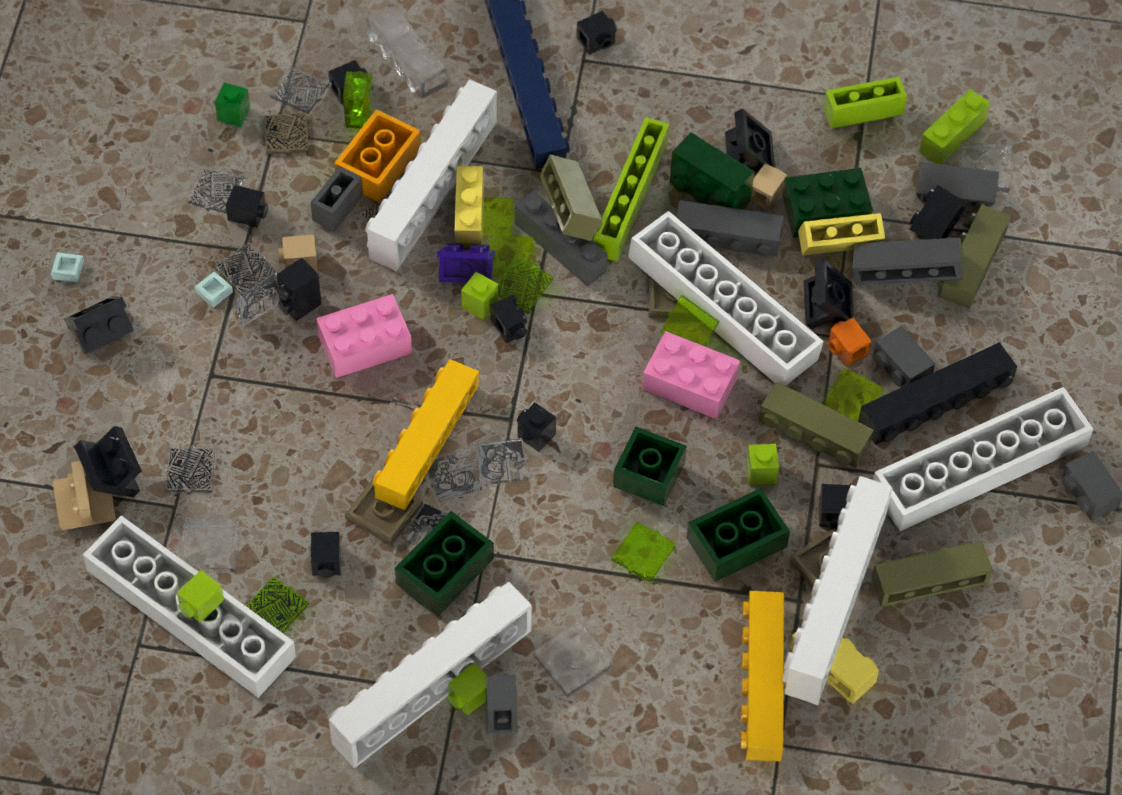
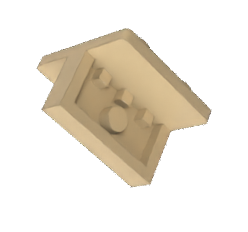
[53,461,116,530]

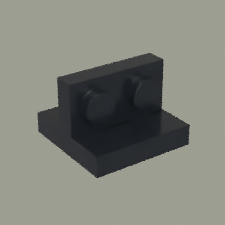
[725,108,775,171]
[803,258,854,329]
[64,296,134,354]
[74,426,142,498]

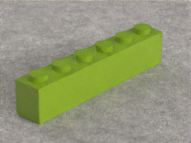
[594,117,670,262]

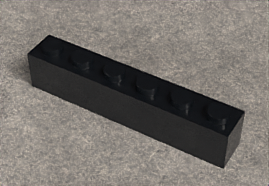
[858,342,1017,445]

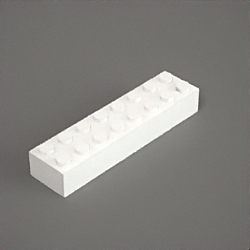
[365,79,497,272]
[628,211,824,386]
[873,387,1093,532]
[782,476,893,705]
[83,516,296,698]
[329,582,532,768]

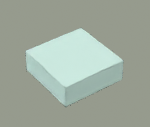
[51,252,84,283]
[194,272,233,308]

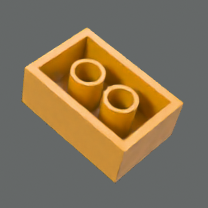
[334,109,421,203]

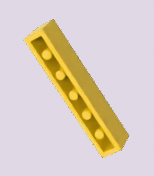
[372,359,479,510]
[741,591,784,762]

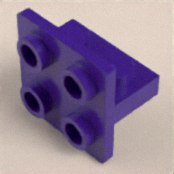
[437,243,496,283]

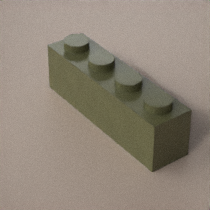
[540,155,602,241]
[939,204,1011,309]
[759,382,874,468]
[871,541,993,607]

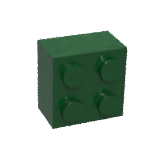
[613,426,687,506]

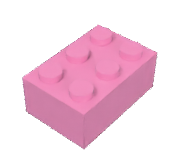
[316,294,412,378]
[642,331,740,419]

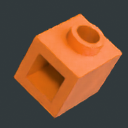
[828,318,871,367]

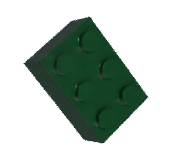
[670,132,754,210]
[782,168,873,238]
[687,488,790,582]
[395,511,494,616]

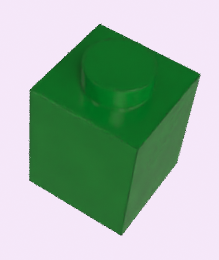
[215,83,250,127]

